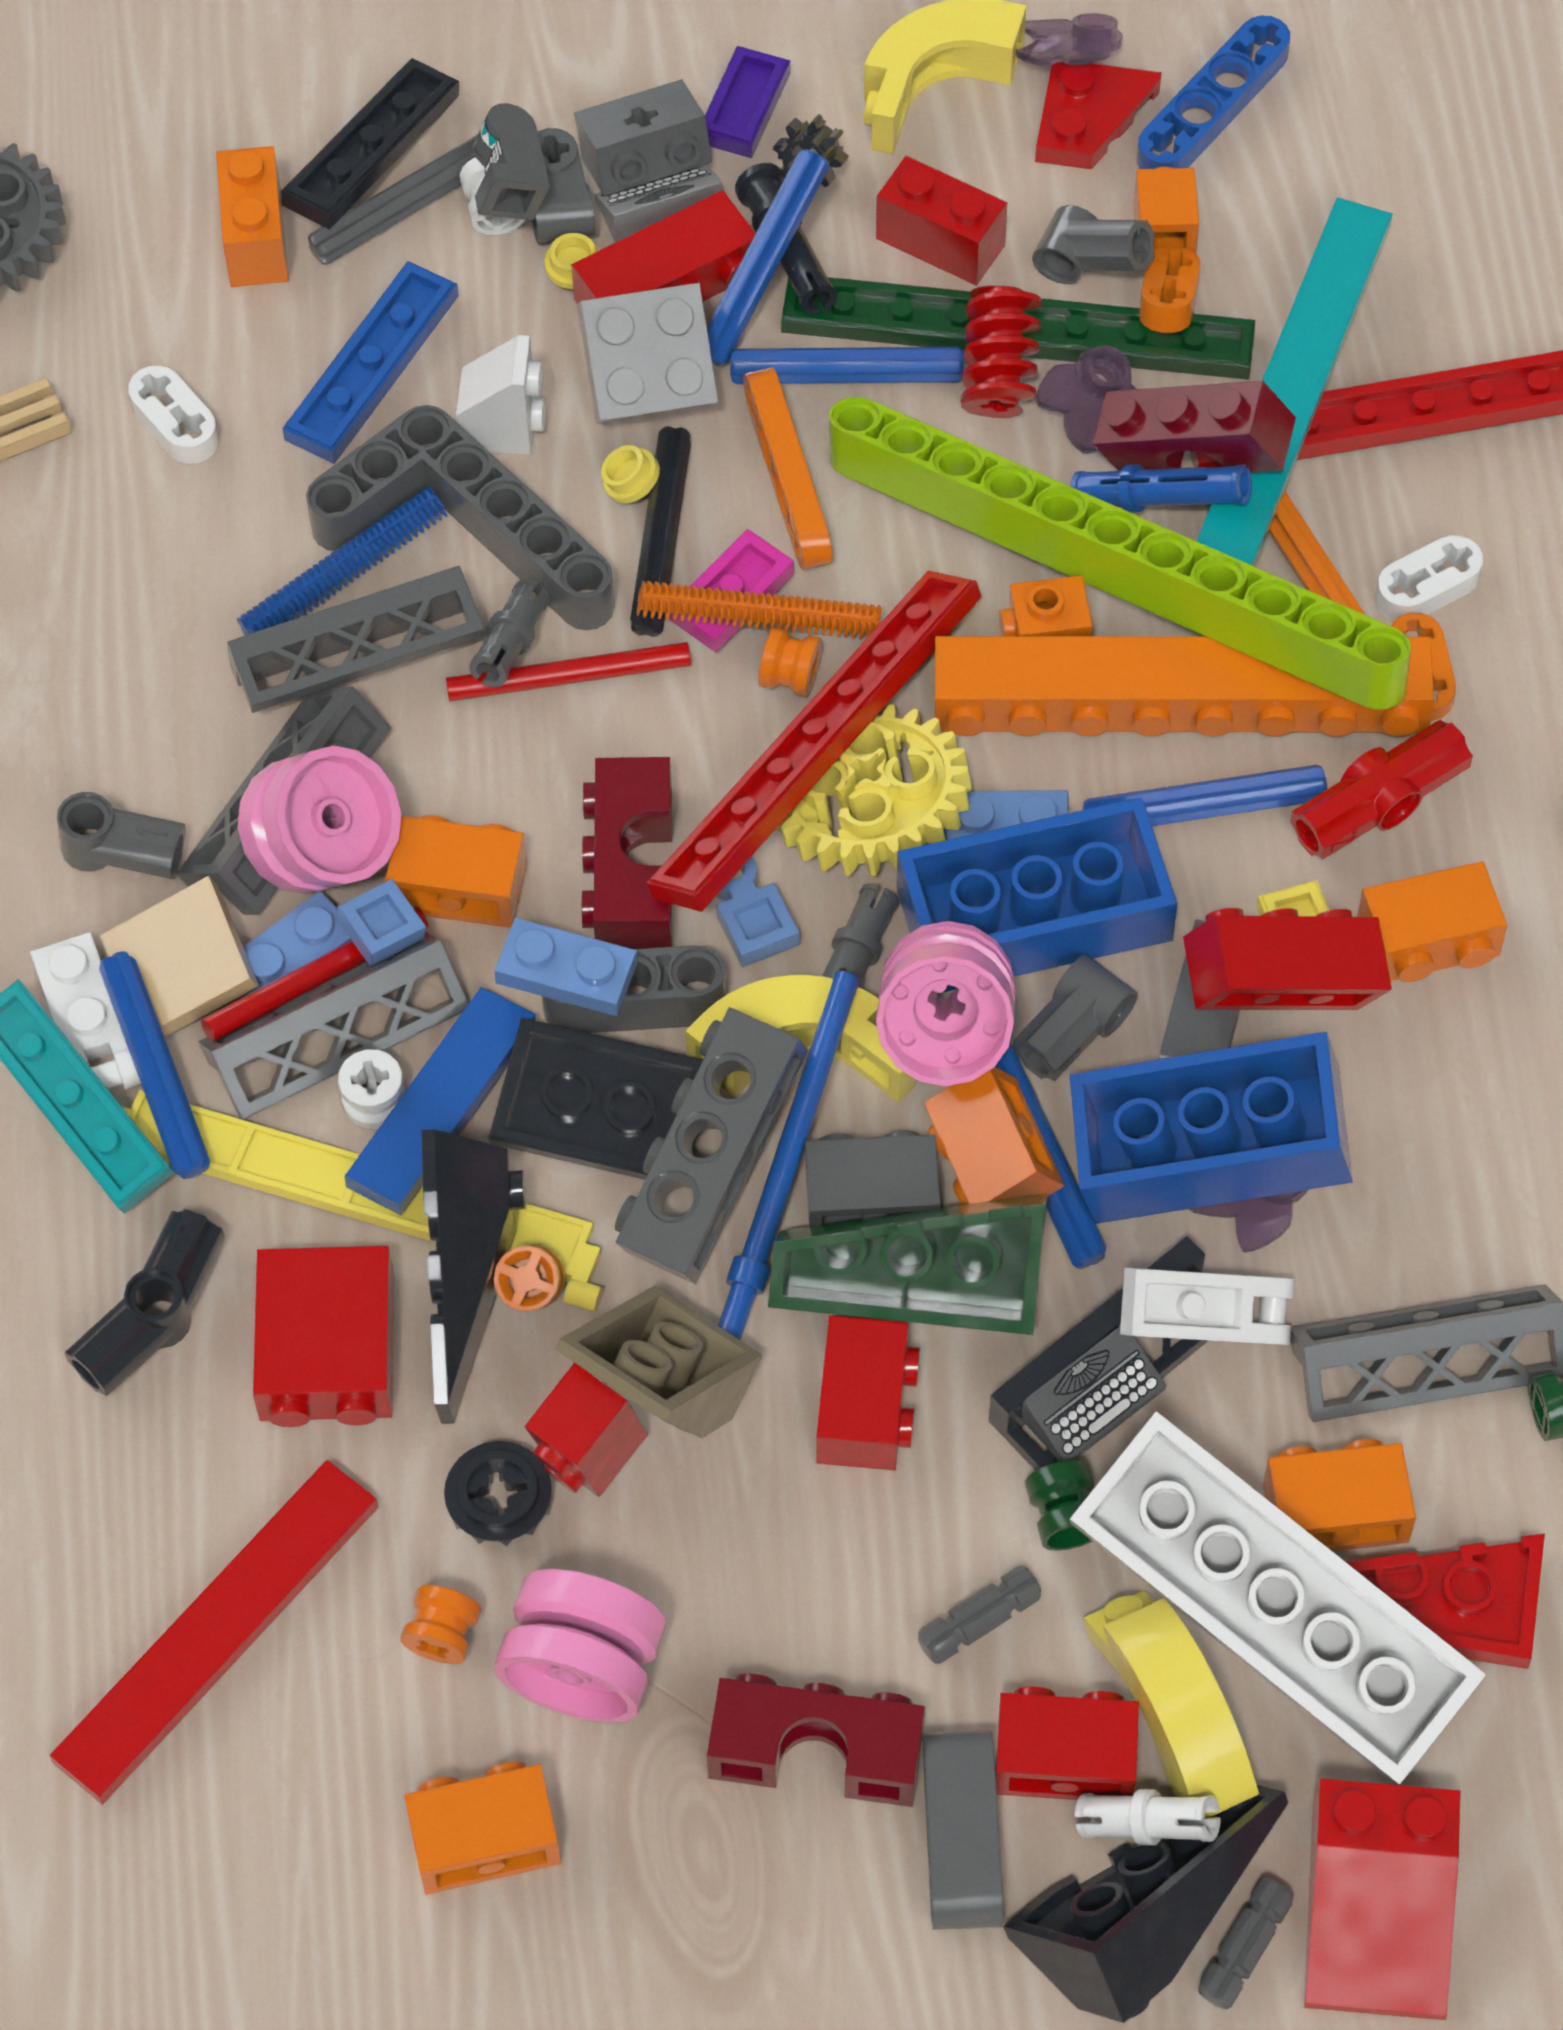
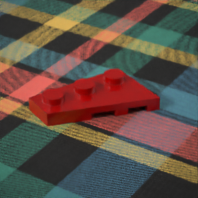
[1346,1533,1545,1669]

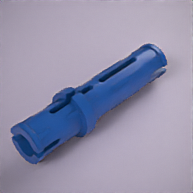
[1071,464,1252,513]

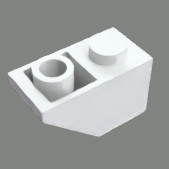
[456,335,546,455]

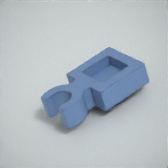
[716,857,800,967]

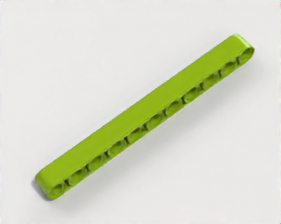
[829,397,1411,710]

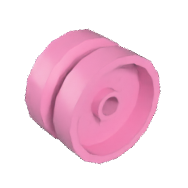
[237,746,401,894]
[494,1569,666,1723]

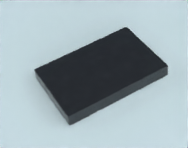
[488,1017,704,1180]

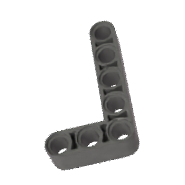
[306,405,615,630]

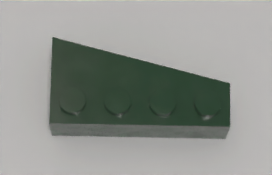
[768,1193,1048,1335]

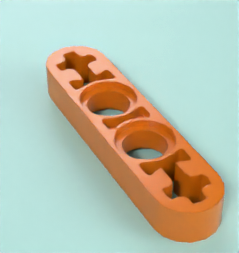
[743,367,833,570]

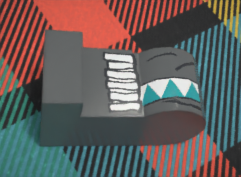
[473,103,550,220]

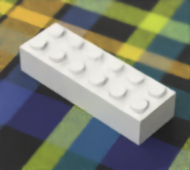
[1070,1411,1486,1785]

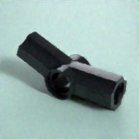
[65,1209,225,1396]

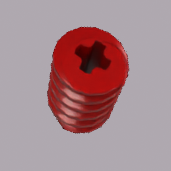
[960,285,1042,418]

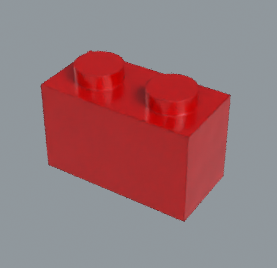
[876,156,1008,286]
[816,1315,920,1471]
[524,1362,648,1497]
[995,1686,1139,1800]

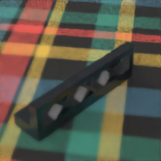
[989,1236,1209,1471]

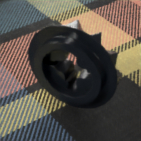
[444,1441,552,1546]

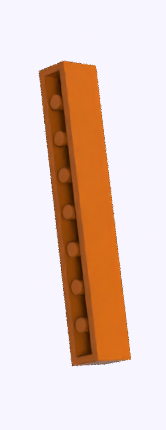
[935,636,1434,737]

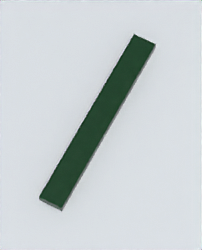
[781,277,1256,380]

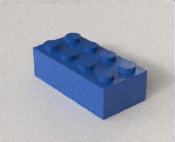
[896,797,1177,994]
[1070,1031,1353,1224]

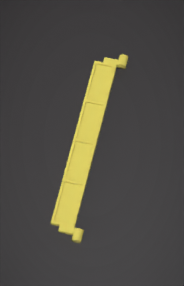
[77,1090,603,1312]

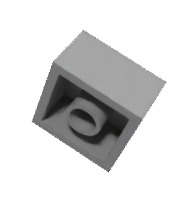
[577,283,718,422]

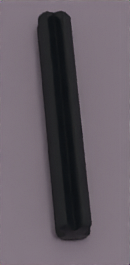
[630,426,691,637]

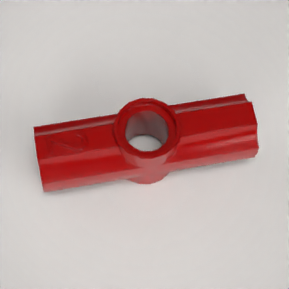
[1290,719,1473,860]

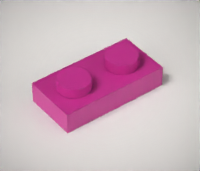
[669,528,794,653]

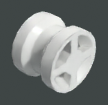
[338,1049,405,1129]

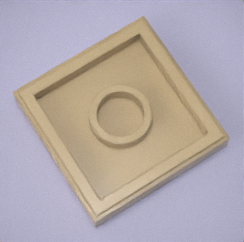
[100,876,259,1037]

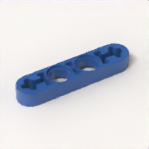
[1137,15,1290,169]

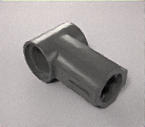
[1032,205,1155,284]
[57,792,186,879]
[1013,955,1138,1081]

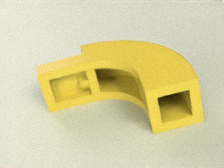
[863,0,1027,154]
[685,975,916,1103]
[1083,1590,1259,1818]

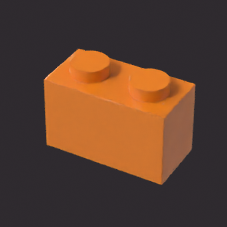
[216,146,289,287]
[385,815,527,928]
[1357,861,1508,982]
[924,1067,1065,1205]
[1263,1439,1416,1552]
[404,1762,561,1895]

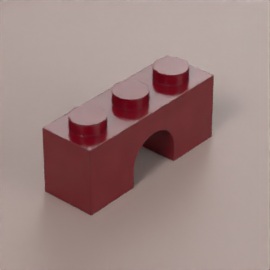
[1093,381,1296,472]
[581,757,672,949]
[707,1673,925,1807]

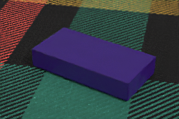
[705,46,791,158]

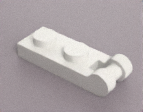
[30,932,141,1090]
[1120,1268,1295,1345]

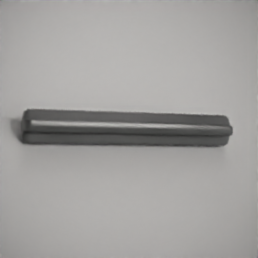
[308,134,478,264]

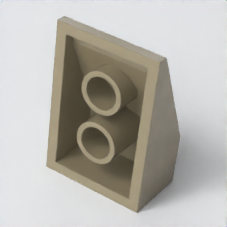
[555,1285,763,1438]

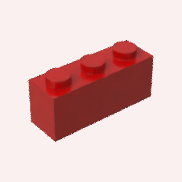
[571,190,756,304]
[1183,908,1392,1010]

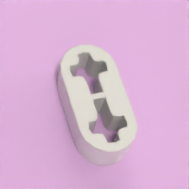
[128,365,219,464]
[1375,535,1483,621]

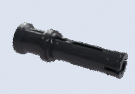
[735,163,837,314]

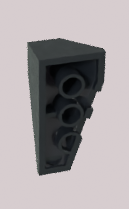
[422,1129,526,1424]
[1003,1785,1289,2023]

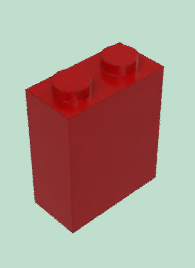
[253,1246,394,1427]

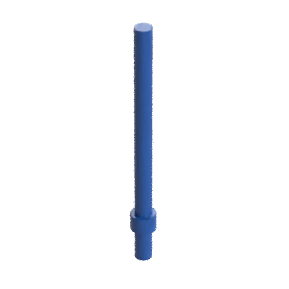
[718,971,860,1340]

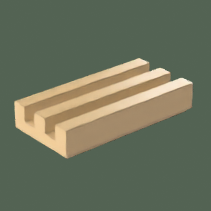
[0,377,72,461]

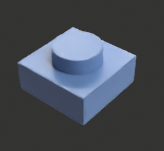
[337,879,426,967]

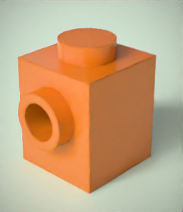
[999,575,1093,636]

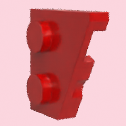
[1035,58,1162,170]

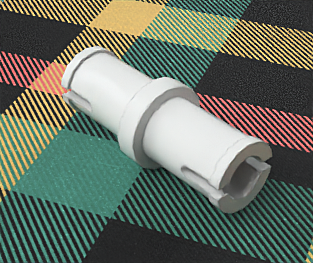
[1075,1789,1220,1845]

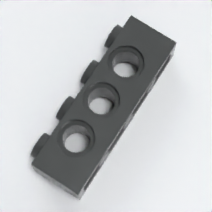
[615,1007,808,1285]

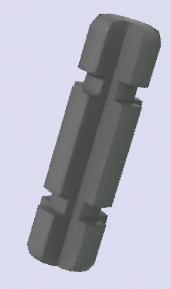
[918,1566,1041,1664]
[1198,1878,1294,2009]

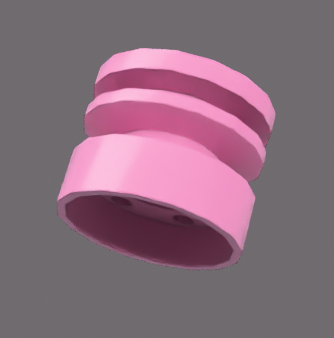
[876,921,1016,1086]

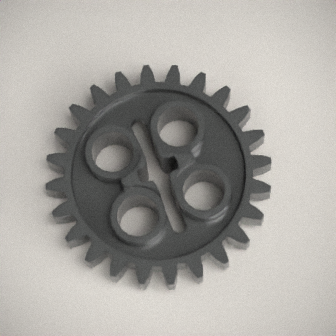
[0,143,66,292]

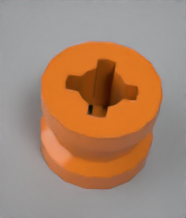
[758,627,822,698]
[493,1244,566,1312]
[400,1585,481,1664]

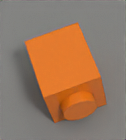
[1133,167,1199,253]

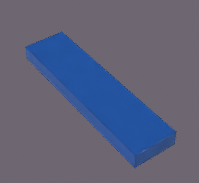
[282,261,459,464]
[345,987,536,1216]

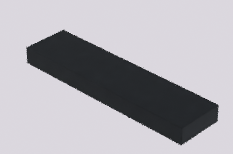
[281,58,459,230]

